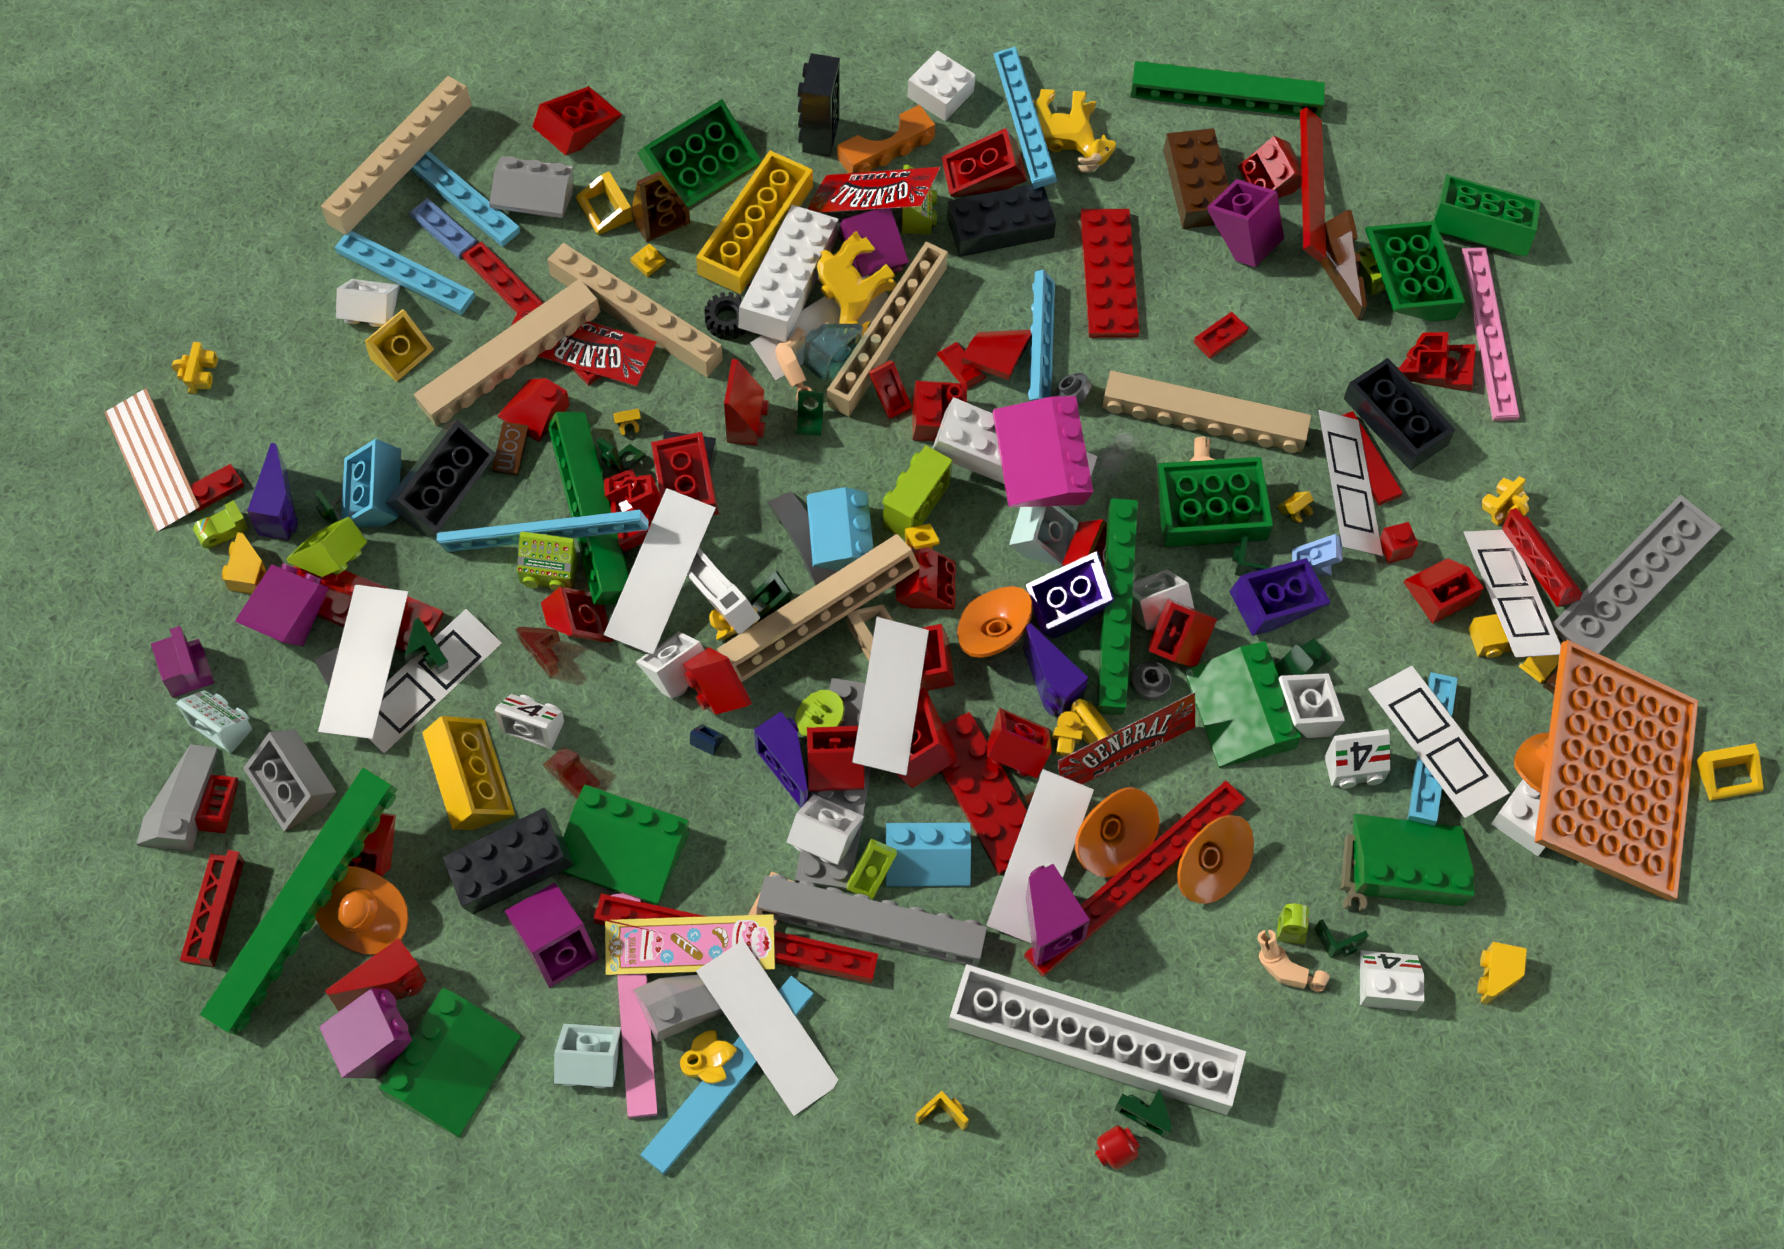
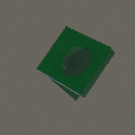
[795,390,824,436]
[596,437,645,473]
[315,490,342,524]
[1232,533,1270,576]
[1314,919,1369,958]

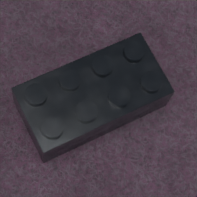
[797,53,840,157]
[947,184,1056,257]
[1343,358,1455,471]
[385,420,496,537]
[443,808,574,914]

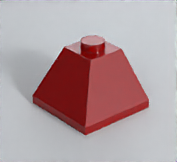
[498,378,570,442]
[541,587,614,643]

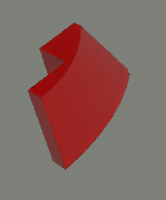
[961,329,1032,380]
[1397,332,1476,390]
[604,475,662,552]

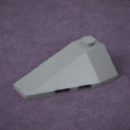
[137,744,218,851]
[634,975,724,1042]

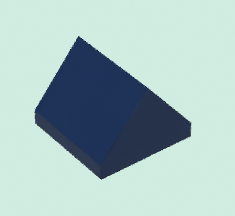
[690,724,725,756]

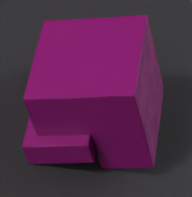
[151,626,215,698]

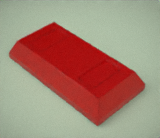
[936,342,986,389]

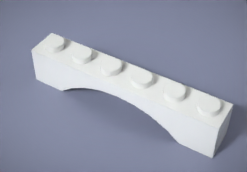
[687,548,760,635]

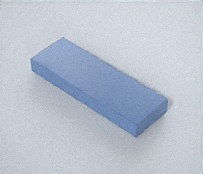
[409,198,478,259]

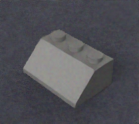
[489,156,574,218]
[243,729,336,832]

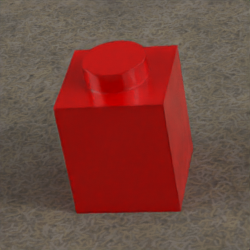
[1380,522,1418,564]

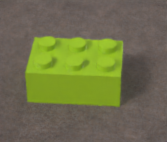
[882,445,952,540]

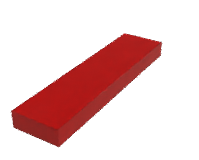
[1341,411,1403,506]

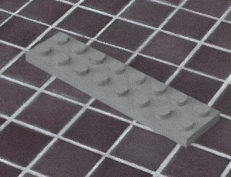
[1552,495,1722,654]
[795,678,872,892]

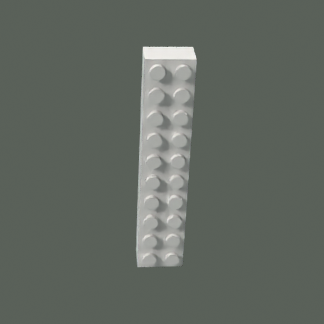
[948,964,1246,1115]

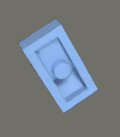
[1292,534,1342,575]

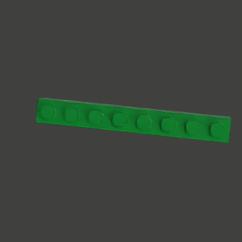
[1130,61,1325,118]
[548,412,628,605]
[1096,498,1138,715]

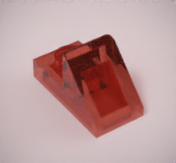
[516,626,560,678]
[542,747,600,800]

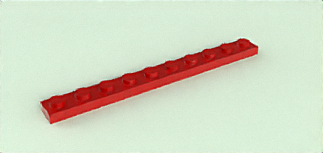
[1024,780,1246,977]
[594,893,878,984]

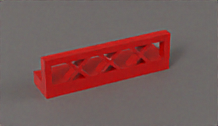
[1502,508,1583,608]
[180,850,245,967]

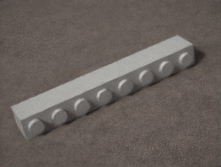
[756,875,987,967]

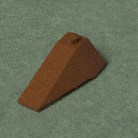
[632,171,690,243]
[1320,210,1367,320]

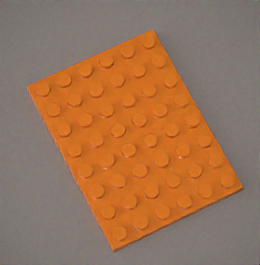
[1534,640,1698,901]

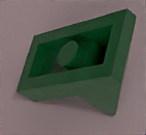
[747,571,792,622]
[405,617,449,674]
[1275,638,1331,677]
[1114,1089,1172,1139]

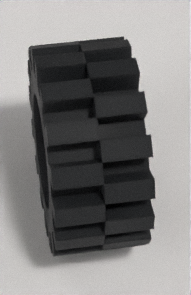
[704,292,745,340]

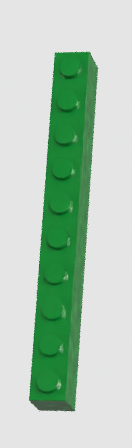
[199,767,398,1035]

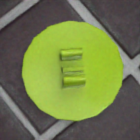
[795,690,846,738]

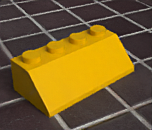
[422,716,515,830]

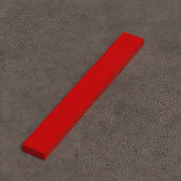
[1300,107,1326,262]
[462,241,601,386]

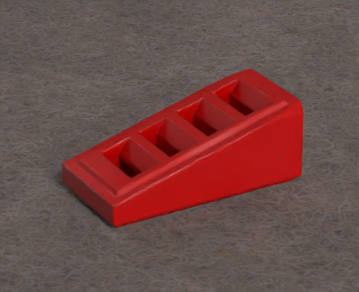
[195,775,239,834]

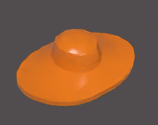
[957,586,1033,658]
[1513,732,1549,794]
[1075,787,1160,877]
[1177,815,1254,904]
[315,866,409,955]

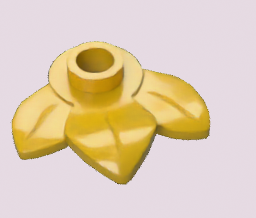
[680,1030,737,1084]

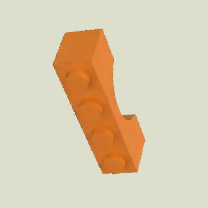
[837,105,935,173]

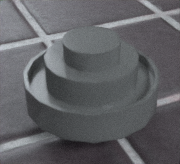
[1055,373,1091,405]
[1131,661,1171,701]

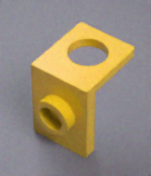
[905,523,940,550]
[1519,655,1559,684]
[915,1091,969,1130]

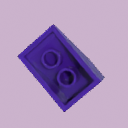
[247,443,298,541]
[1026,552,1115,638]
[1229,558,1331,636]
[1023,623,1088,717]
[754,712,808,808]

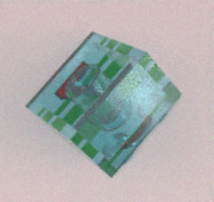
[803,324,863,383]

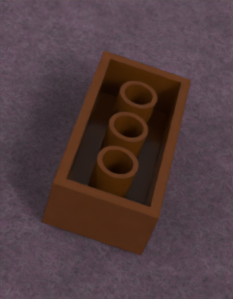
[1163,128,1229,229]

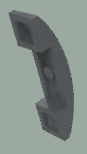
[768,491,838,585]

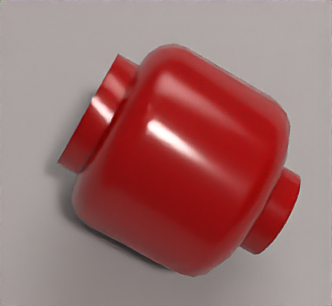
[1095,1125,1141,1170]

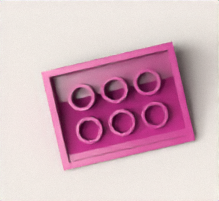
[993,396,1093,508]

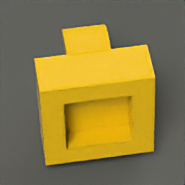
[630,244,666,278]
[613,408,641,435]
[1277,491,1314,523]

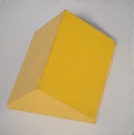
[365,309,434,381]

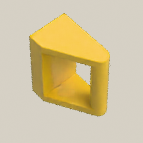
[576,171,633,235]
[1071,699,1114,745]
[1696,743,1764,801]

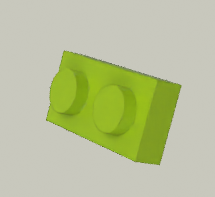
[846,839,897,900]

